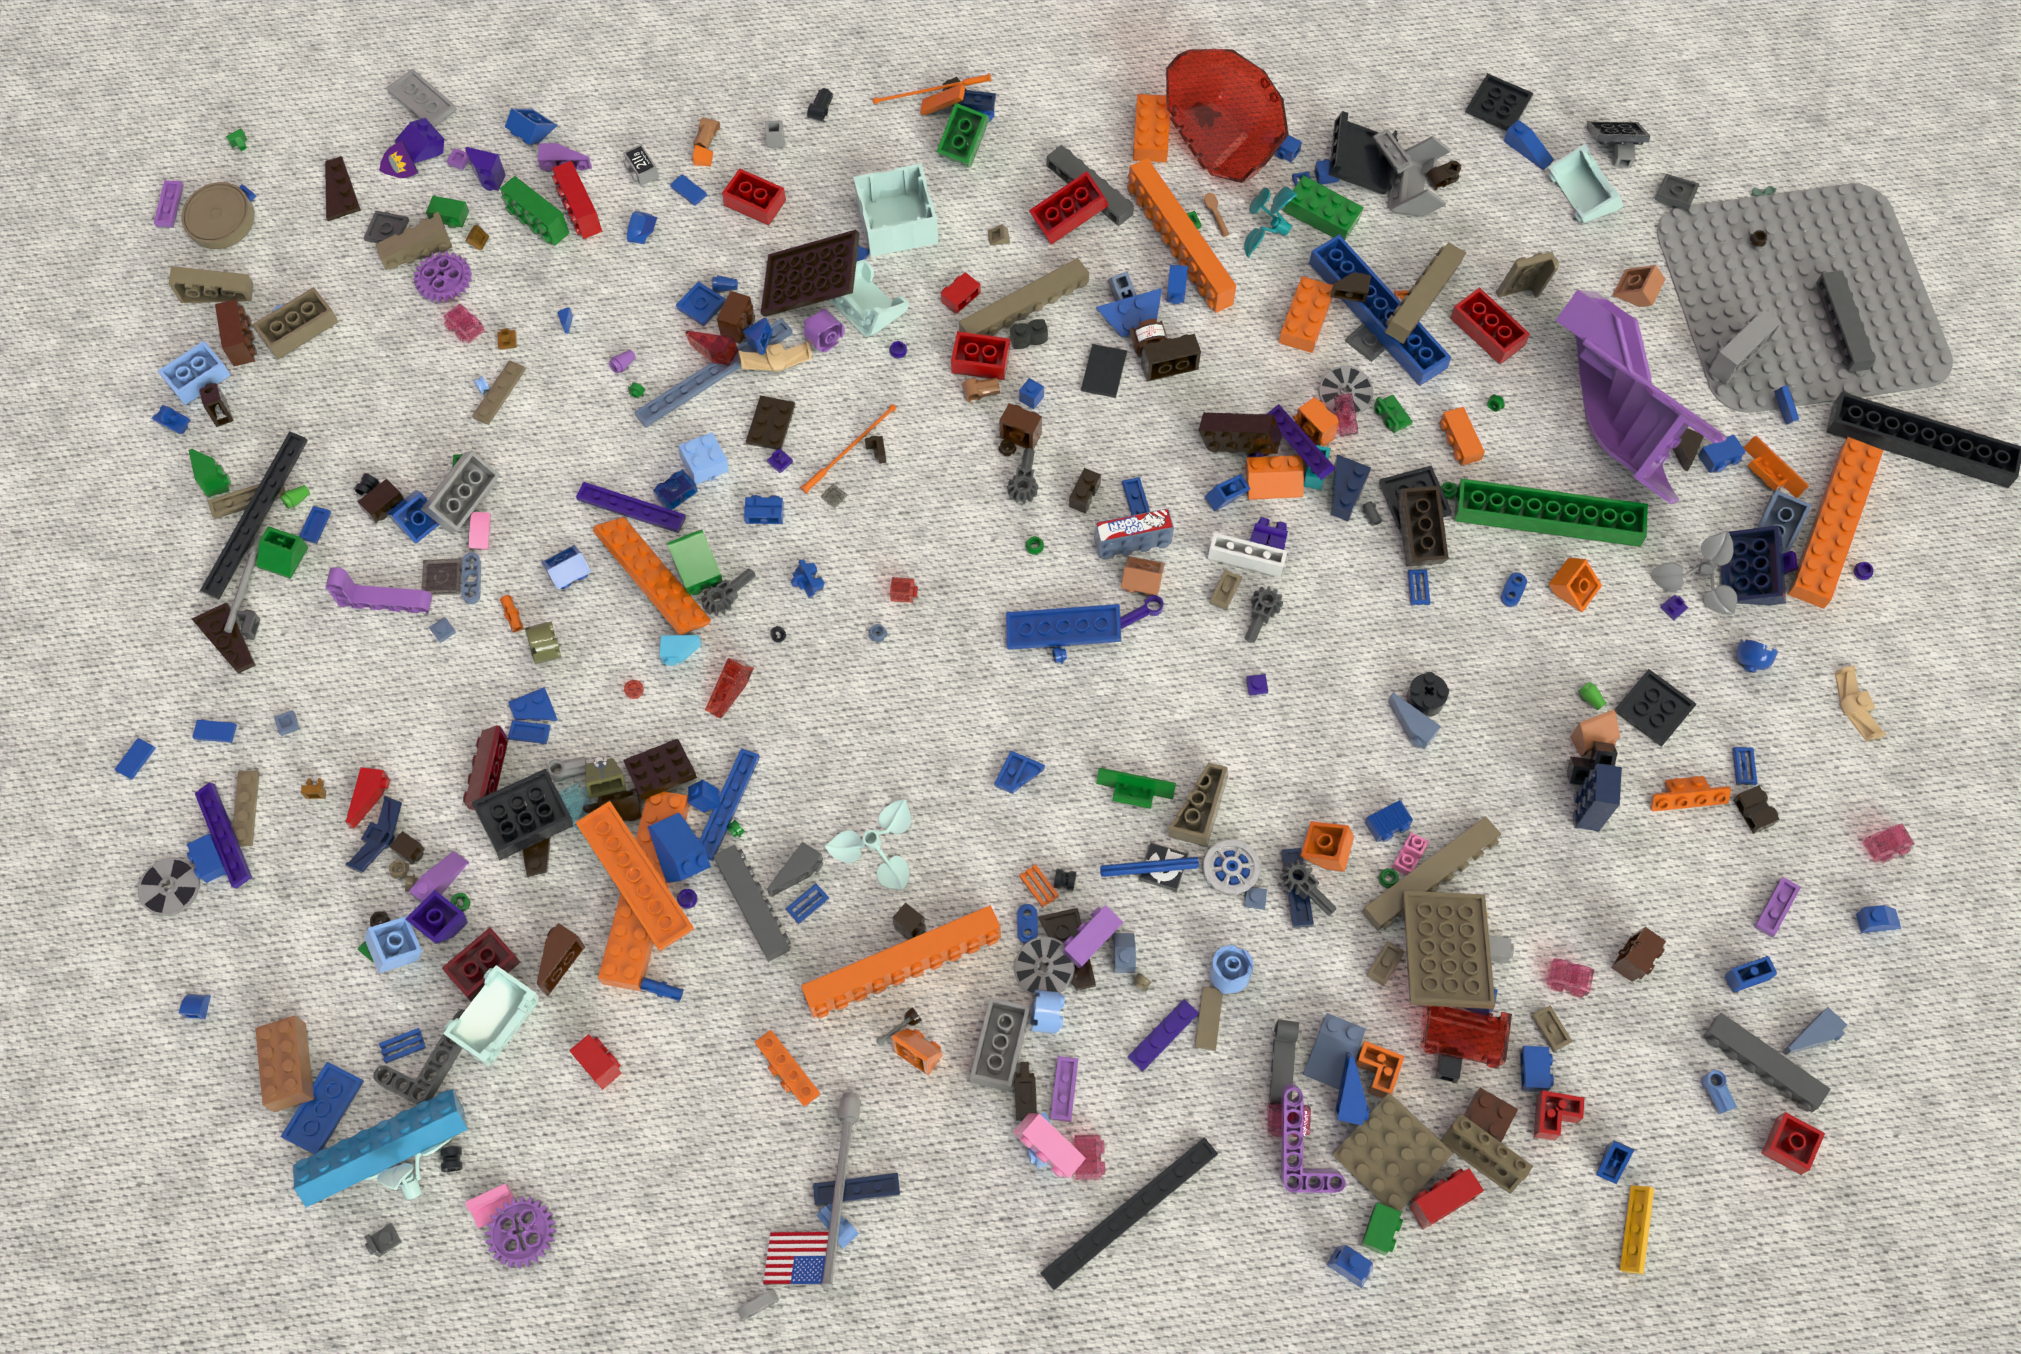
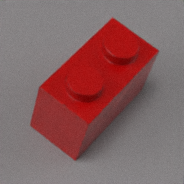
[941,272,981,314]

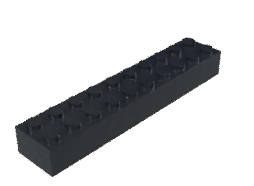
[1826,392,2021,488]

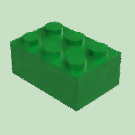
[936,103,990,167]

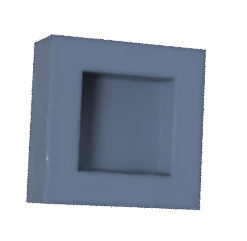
[429,617,456,643]
[274,710,300,736]
[1245,887,1267,910]

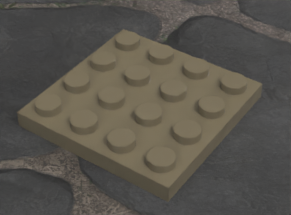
[1332,1092,1454,1211]

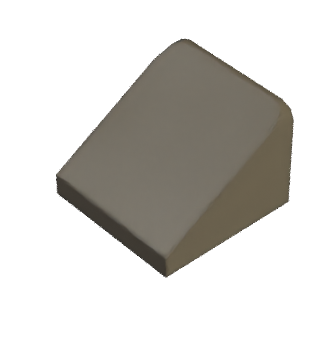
[988,224,1010,245]

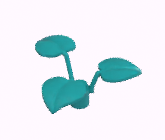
[1244,187,1297,258]

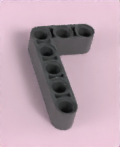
[373,1010,465,1105]

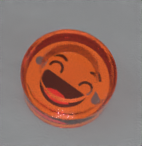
[624,680,644,699]

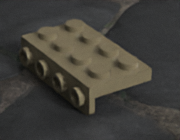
[1496,252,1559,298]
[1441,1114,1533,1194]

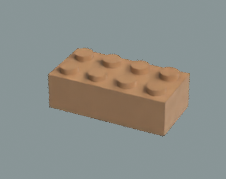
[255,1015,314,1112]

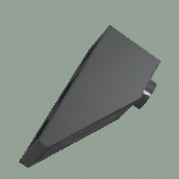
[767,841,824,896]

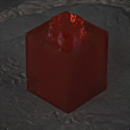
[890,577,918,603]

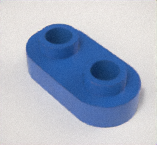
[1501,572,1527,607]
[1017,904,1038,944]

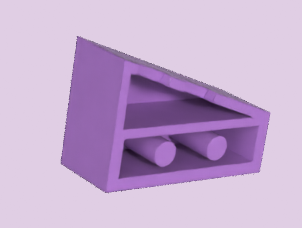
[1061,905,1123,968]

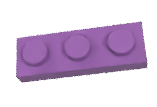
[154,180,184,227]
[1754,877,1801,938]
[1050,1056,1078,1122]

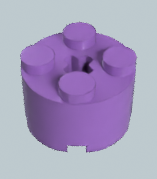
[803,309,845,352]

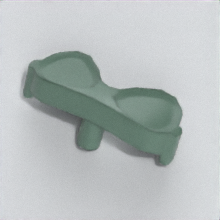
[1751,186,1777,197]

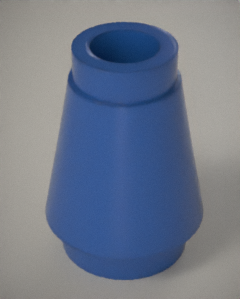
[712,275,738,293]

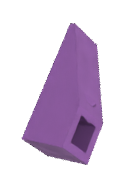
[538,143,592,171]

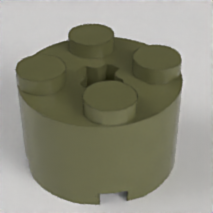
[525,621,561,664]

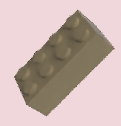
[252,287,338,360]

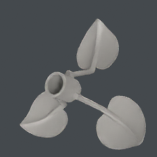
[1650,531,1737,615]

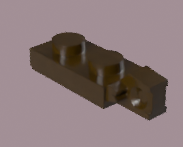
[1015,1062,1037,1121]

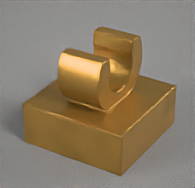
[465,225,490,250]
[497,328,517,350]
[301,778,327,799]

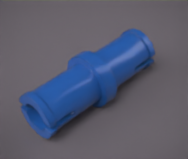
[640,977,684,1002]

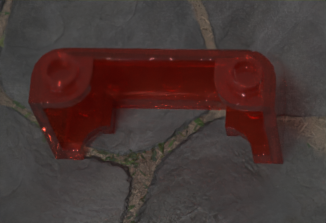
[1420,1005,1512,1068]

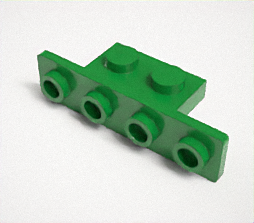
[1096,768,1176,809]

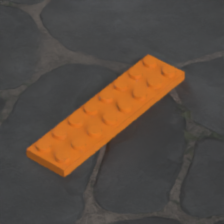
[592,517,711,635]
[575,801,694,952]

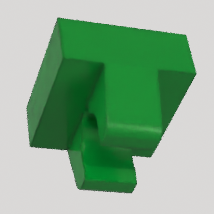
[226,128,247,151]

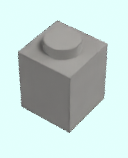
[765,120,784,148]
[1613,142,1635,168]
[1489,935,1514,963]

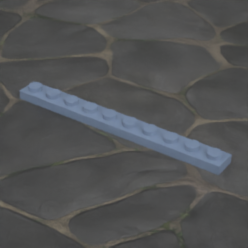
[634,318,793,428]

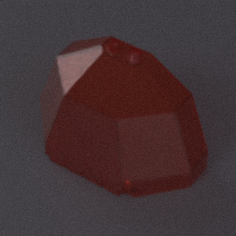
[1166,49,1289,183]

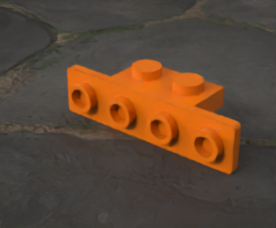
[1744,436,1809,498]
[1651,776,1731,812]
[755,1030,820,1107]

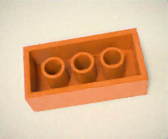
[1133,94,1171,162]
[1279,276,1333,353]

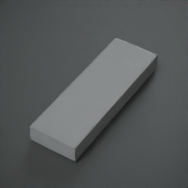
[1373,129,1413,174]

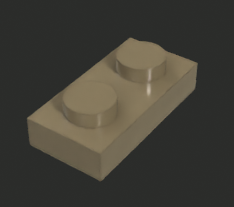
[1210,570,1242,610]
[1366,941,1405,986]
[1531,1005,1573,1052]

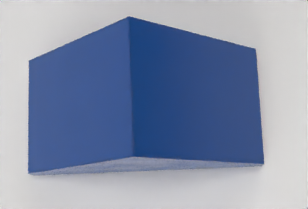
[743,318,773,355]
[1596,1140,1634,1184]

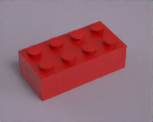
[552,161,602,239]
[1029,171,1109,245]
[1450,287,1530,365]

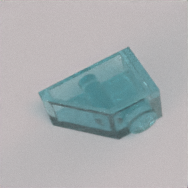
[559,782,590,831]

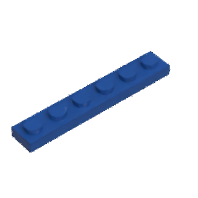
[699,748,760,861]

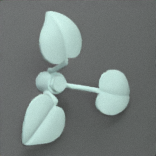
[825,799,911,890]
[364,1137,453,1200]

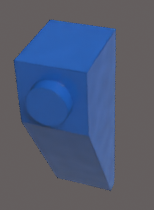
[1504,120,1554,170]

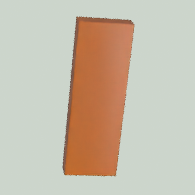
[920,84,965,115]

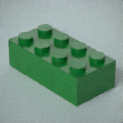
[1283,175,1364,240]
[500,176,569,246]

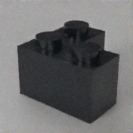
[1567,741,1618,785]

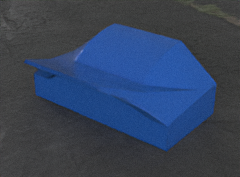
[627,211,657,244]

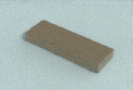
[1195,987,1223,1051]

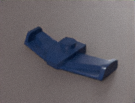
[346,796,402,873]

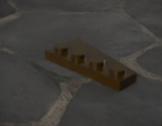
[325,156,361,221]
[191,602,256,674]
[523,837,551,877]
[1038,908,1096,991]

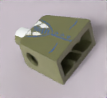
[585,757,626,799]

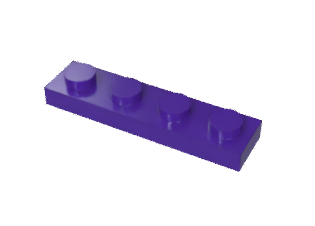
[1128,999,1199,1072]

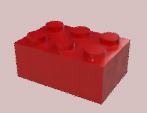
[722,168,786,226]
[951,331,1010,380]
[1409,1168,1484,1230]

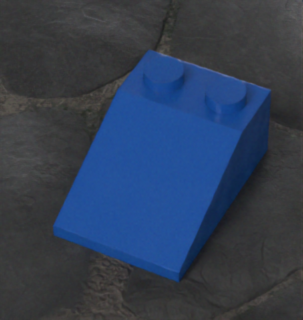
[648,813,711,883]
[1335,1052,1370,1125]

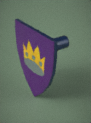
[379,141,419,178]

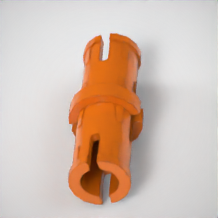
[500,595,524,633]

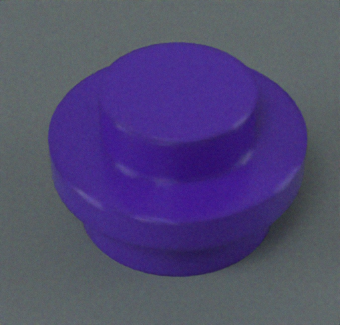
[889,341,907,358]
[1853,562,1873,580]
[677,889,698,909]

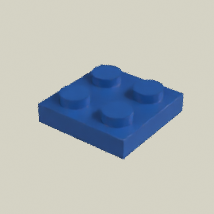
[676,281,726,326]

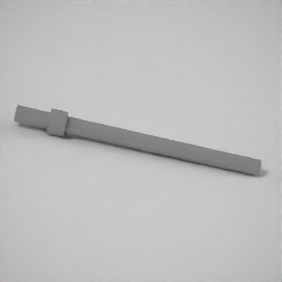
[224,535,262,633]

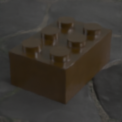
[1141,334,1201,382]

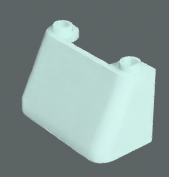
[1548,144,1624,223]
[829,259,909,337]
[443,965,539,1067]

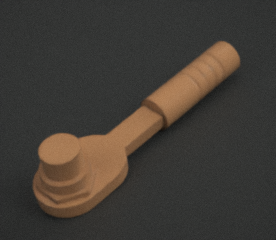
[1204,193,1229,237]

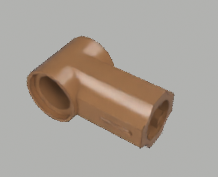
[693,117,720,149]
[962,377,1000,402]

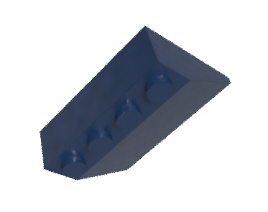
[1719,525,1786,605]

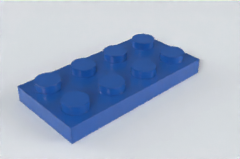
[280,1062,364,1155]

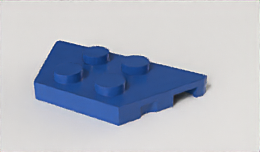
[1096,288,1162,337]

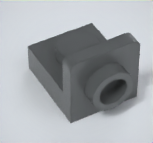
[236,609,260,640]
[365,1223,402,1257]

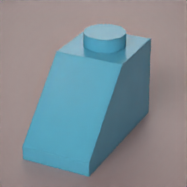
[660,635,701,666]

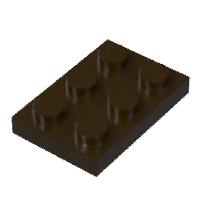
[746,395,796,450]

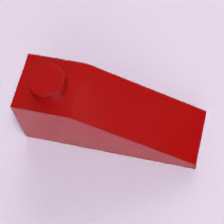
[345,767,390,829]

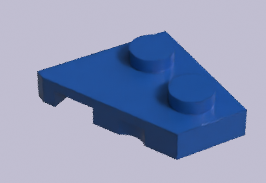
[994,751,1045,794]

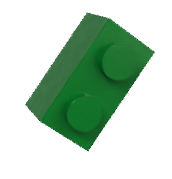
[426,196,469,228]
[1361,1202,1403,1256]

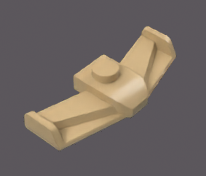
[738,341,812,372]
[1835,665,1887,741]

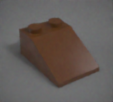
[537,923,585,996]

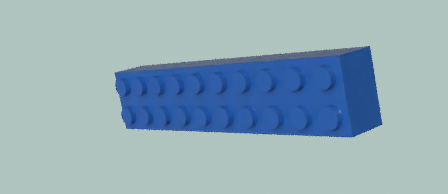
[1309,235,1451,386]

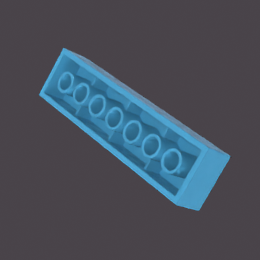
[293,1089,468,1207]

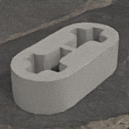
[737,1290,779,1320]

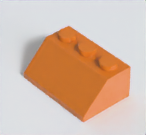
[1245,455,1304,500]

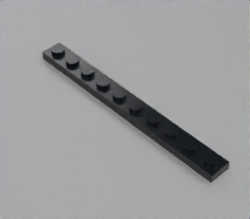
[200,431,308,600]
[1040,1137,1218,1291]

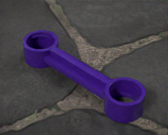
[1121,595,1164,629]

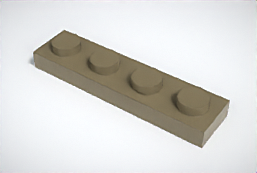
[472,360,526,425]
[207,484,286,519]
[233,770,260,847]

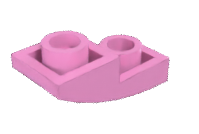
[469,512,491,549]
[1392,832,1429,875]

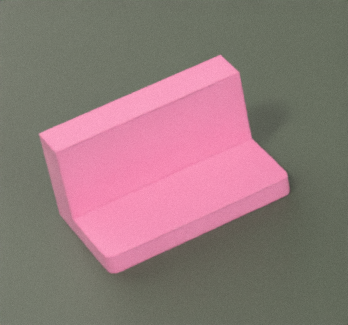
[465,1183,514,1228]

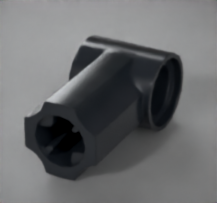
[807,88,833,122]

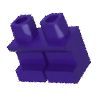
[1250,517,1288,550]

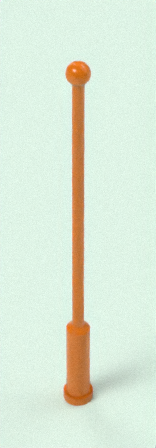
[873,73,992,104]
[800,404,896,494]

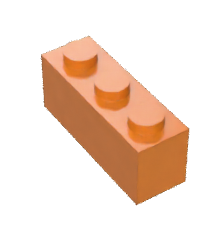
[1439,407,1485,466]

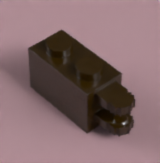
[583,788,642,821]

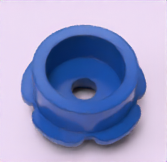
[1052,645,1067,664]

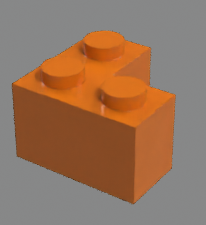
[1356,1041,1405,1099]

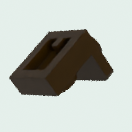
[865,436,887,464]

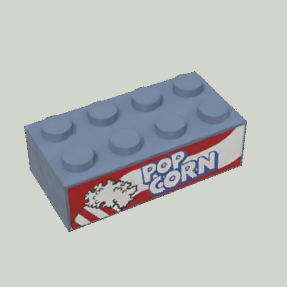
[1094,508,1174,559]

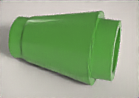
[280,485,310,509]
[1578,682,1606,710]

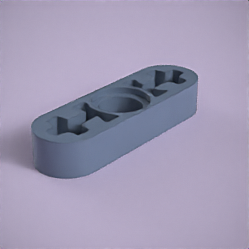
[462,553,481,604]

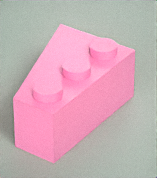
[1012,1113,1086,1178]

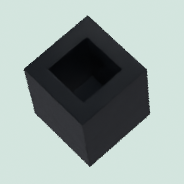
[1435,1049,1463,1083]

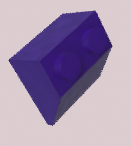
[395,118,444,164]
[465,147,506,191]
[405,890,468,944]

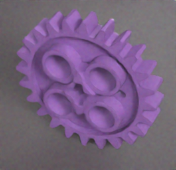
[413,251,472,303]
[485,1196,557,1269]

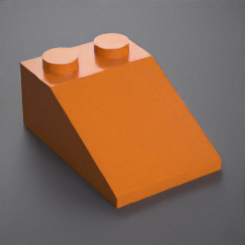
[891,1028,943,1076]

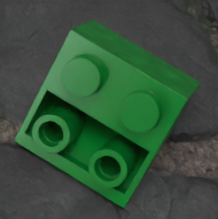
[256,526,308,579]

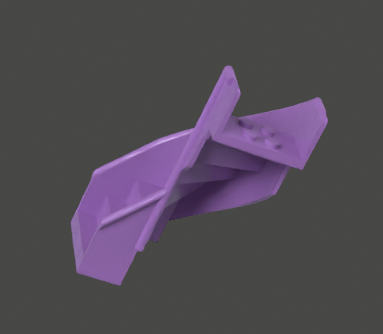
[1556,289,1726,504]

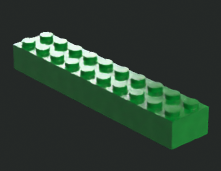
[1454,478,1648,547]

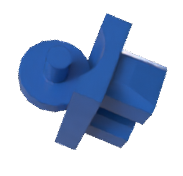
[152,405,191,434]
[791,559,824,598]

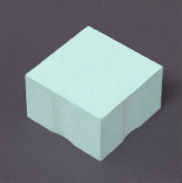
[853,163,938,257]

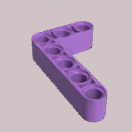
[326,567,432,614]
[1281,1084,1346,1193]

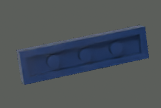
[1281,848,1314,928]
[813,1173,900,1206]

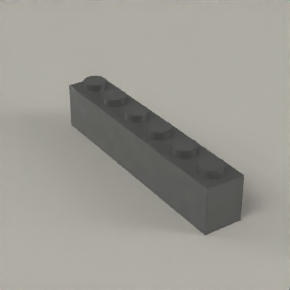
[1046,145,1134,227]
[1816,270,1876,372]
[713,845,791,962]
[1703,1013,1831,1113]

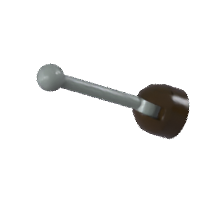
[876,1007,922,1045]

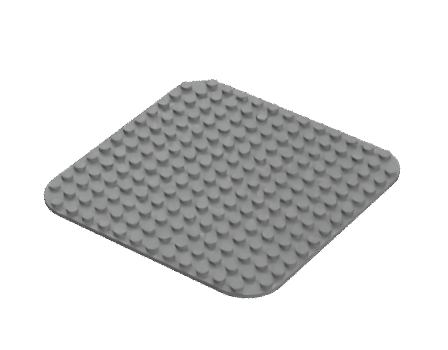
[1657,183,1953,413]

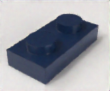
[960,90,996,111]

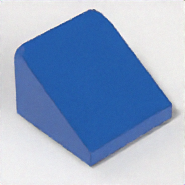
[557,307,573,334]

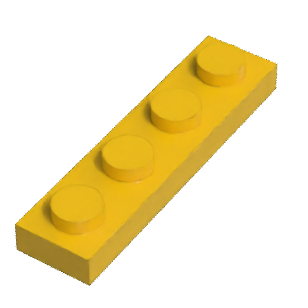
[1620,1185,1654,1274]

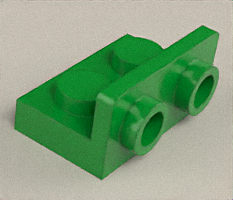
[1374,395,1413,433]

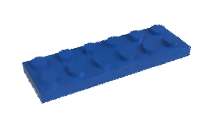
[1006,604,1122,650]

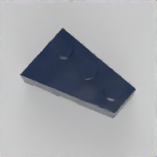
[1331,454,1371,521]

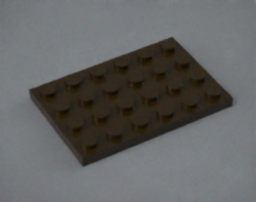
[760,229,860,317]

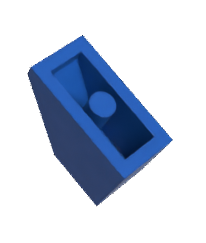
[1167,265,1188,304]
[1205,474,1250,512]
[1856,905,1901,933]

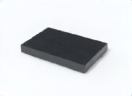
[1081,344,1127,398]

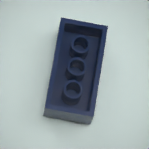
[1573,763,1622,831]

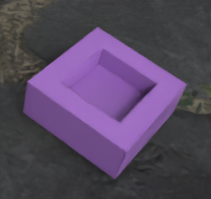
[447,148,469,170]

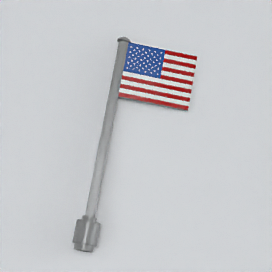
[763,1092,861,1289]

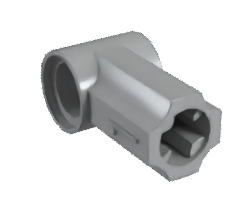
[547,756,587,782]

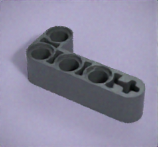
[1269,1019,1299,1106]

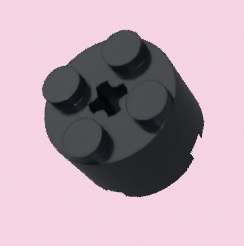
[1406,672,1449,717]

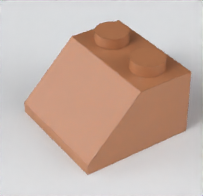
[1613,265,1666,307]
[1121,556,1165,596]
[1570,709,1620,757]

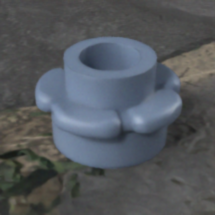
[869,624,887,642]

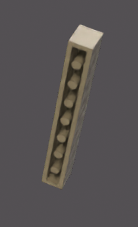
[1385,242,1467,343]
[959,258,1089,336]
[1362,816,1501,931]

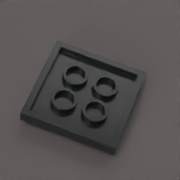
[1465,73,1534,131]
[1587,121,1650,145]
[1379,465,1452,529]
[1615,669,1697,747]

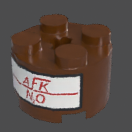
[1129,319,1167,358]

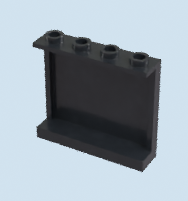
[1329,111,1398,195]

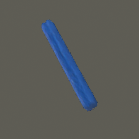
[1100,857,1199,877]

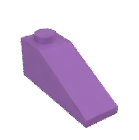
[409,851,469,903]

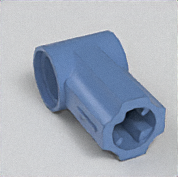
[1701,1070,1737,1114]
[816,1203,859,1249]

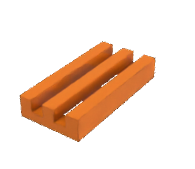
[1019,864,1059,908]

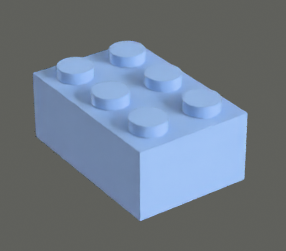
[158,341,231,405]

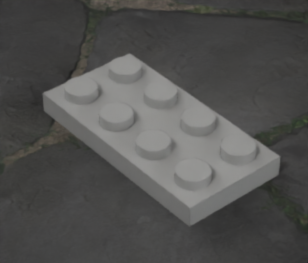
[387,69,457,127]

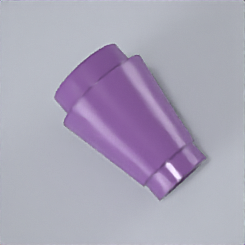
[608,350,636,373]

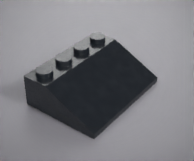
[472,769,573,861]

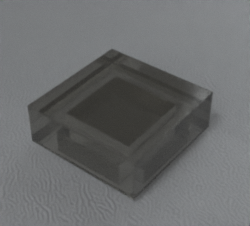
[821,484,847,508]

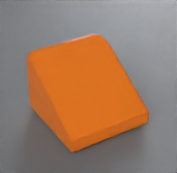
[693,145,713,167]

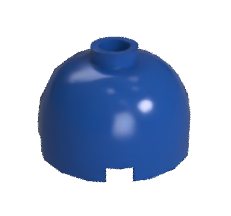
[1736,639,1778,673]

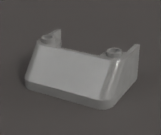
[1388,136,1451,216]

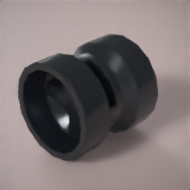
[354,473,380,496]
[1054,868,1077,891]
[440,1146,463,1172]

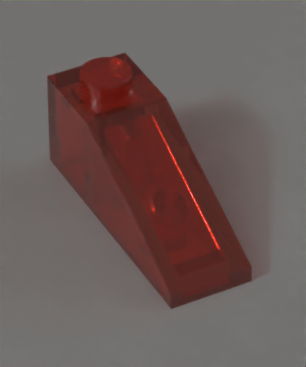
[685,330,738,365]
[705,658,754,718]

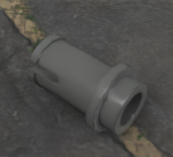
[1362,501,1382,526]

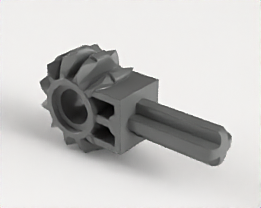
[1007,448,1038,505]
[701,569,756,616]
[1245,586,1283,643]
[1280,860,1336,916]

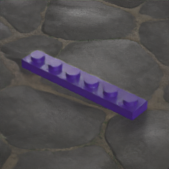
[1267,404,1336,480]
[576,482,686,533]
[195,782,252,889]

